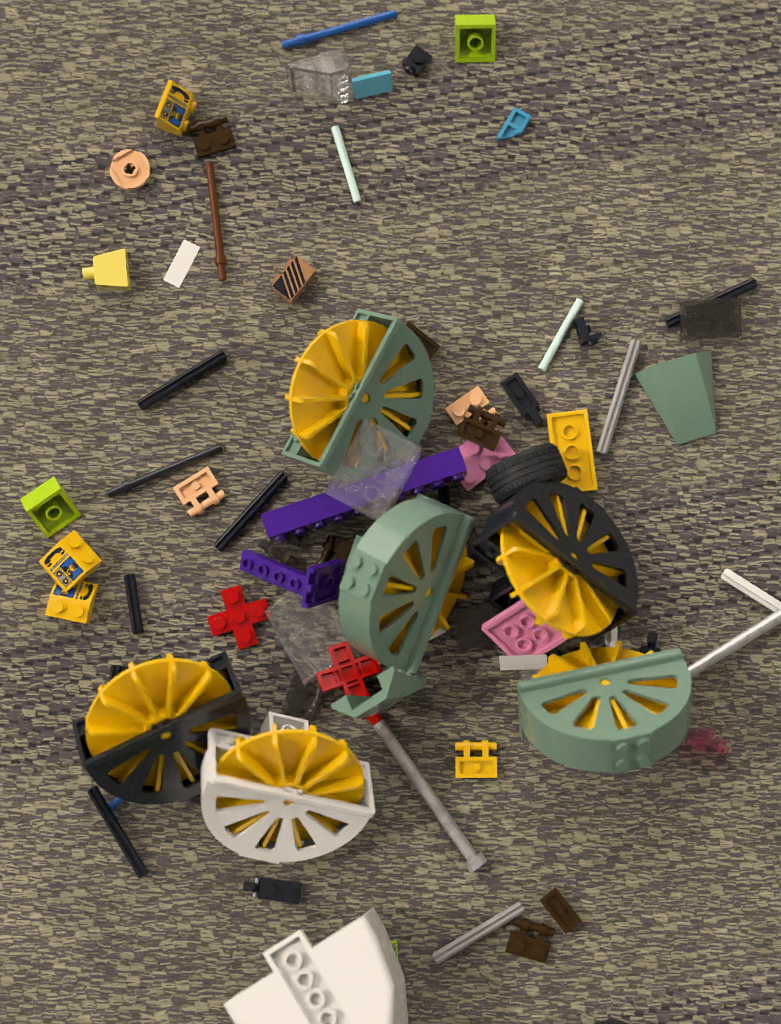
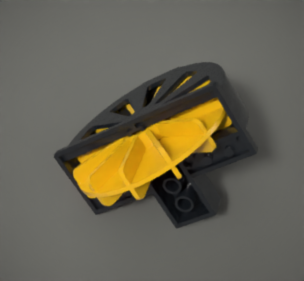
[467,481,639,642]
[72,651,251,805]

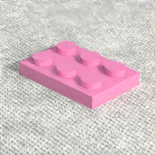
[459,423,516,492]

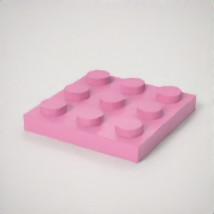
[482,600,568,656]

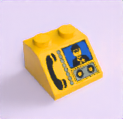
[154,80,197,137]
[39,530,102,593]
[45,581,98,624]

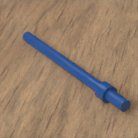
[281,9,397,50]

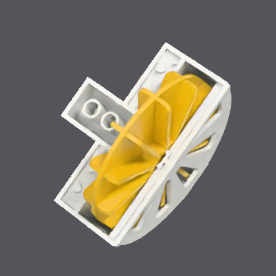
[201,712,375,864]

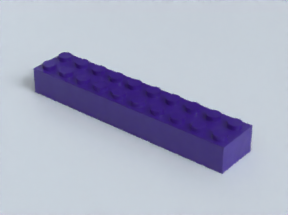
[261,447,467,544]

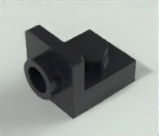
[402,45,432,77]
[573,317,602,347]

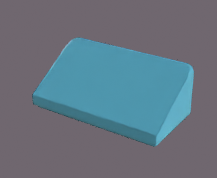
[351,70,393,99]

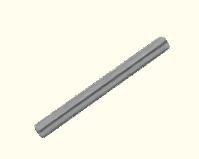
[596,339,642,455]

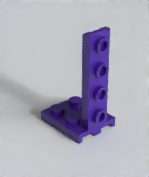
[240,549,344,609]

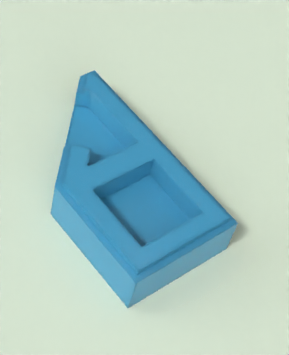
[496,107,532,141]

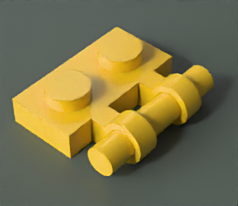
[455,740,497,778]

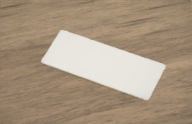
[163,240,200,288]
[499,654,547,670]

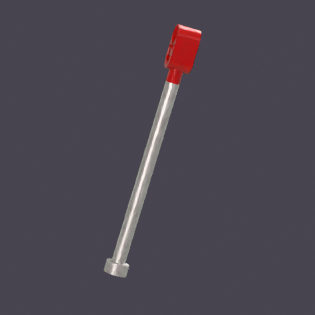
[687,608,781,678]
[341,688,487,873]

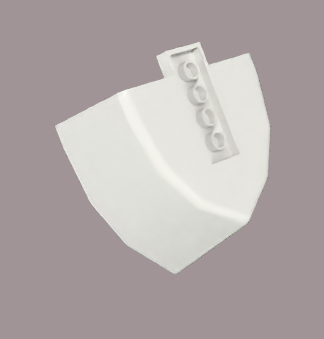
[223,908,409,1024]

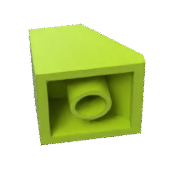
[455,14,496,63]
[20,476,81,538]

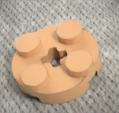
[110,149,150,191]

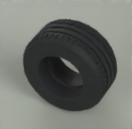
[485,443,568,505]

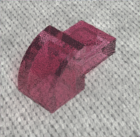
[683,728,731,755]

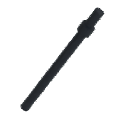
[106,444,223,498]

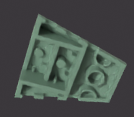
[634,351,716,445]
[331,666,427,718]

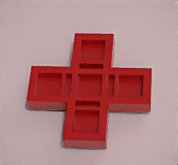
[207,585,272,650]
[315,641,381,696]

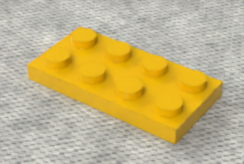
[546,409,598,492]

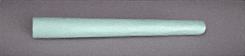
[331,125,362,203]
[538,298,584,372]

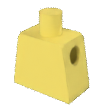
[82,249,131,291]

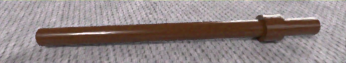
[206,162,227,281]

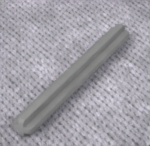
[432,902,525,964]

